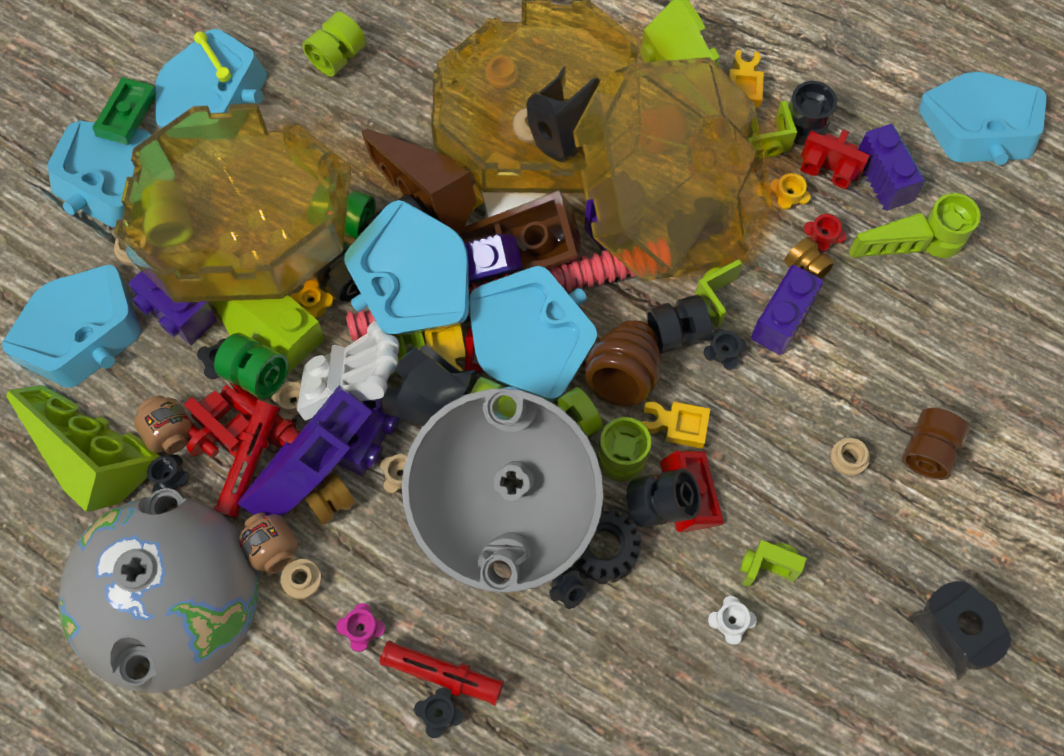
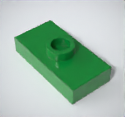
[92,77,156,145]

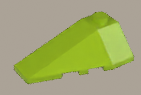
[640,0,749,138]
[197,249,325,375]
[6,385,160,512]

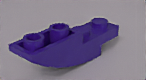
[238,385,373,516]

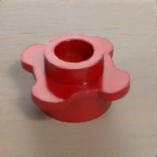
[803,214,846,252]

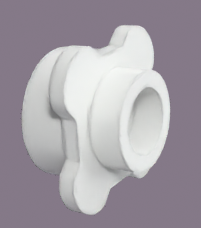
[708,596,757,645]

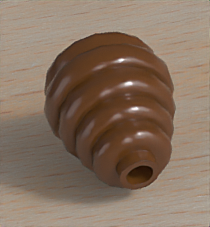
[585,320,661,407]

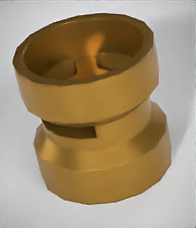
[784,236,836,279]
[304,472,356,526]

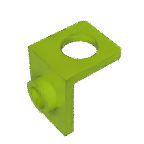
[745,101,797,159]
[695,259,743,328]

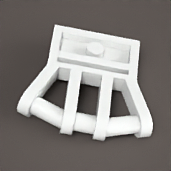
[297,321,399,421]

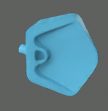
[156,29,267,137]
[919,72,1047,165]
[47,121,176,227]
[344,200,469,334]
[2,265,141,388]
[469,266,597,402]

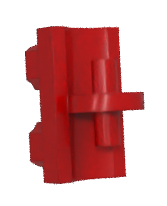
[800,129,870,190]
[183,391,249,458]

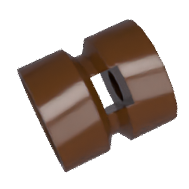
[902,408,970,480]

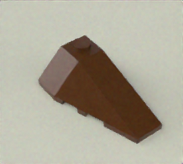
[361,128,477,236]
[460,191,581,271]

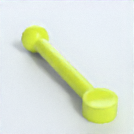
[194,31,232,82]

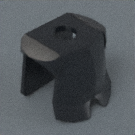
[526,67,610,163]
[381,345,477,426]
[909,581,1011,681]

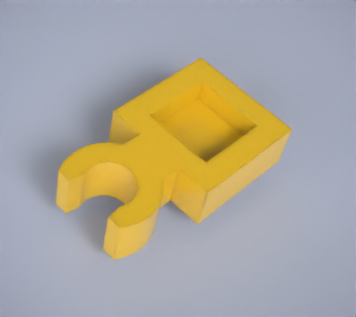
[728,50,764,108]
[424,324,466,371]
[642,402,710,449]

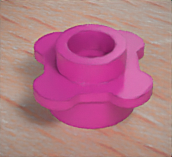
[336,603,385,652]

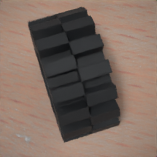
[575,507,641,584]

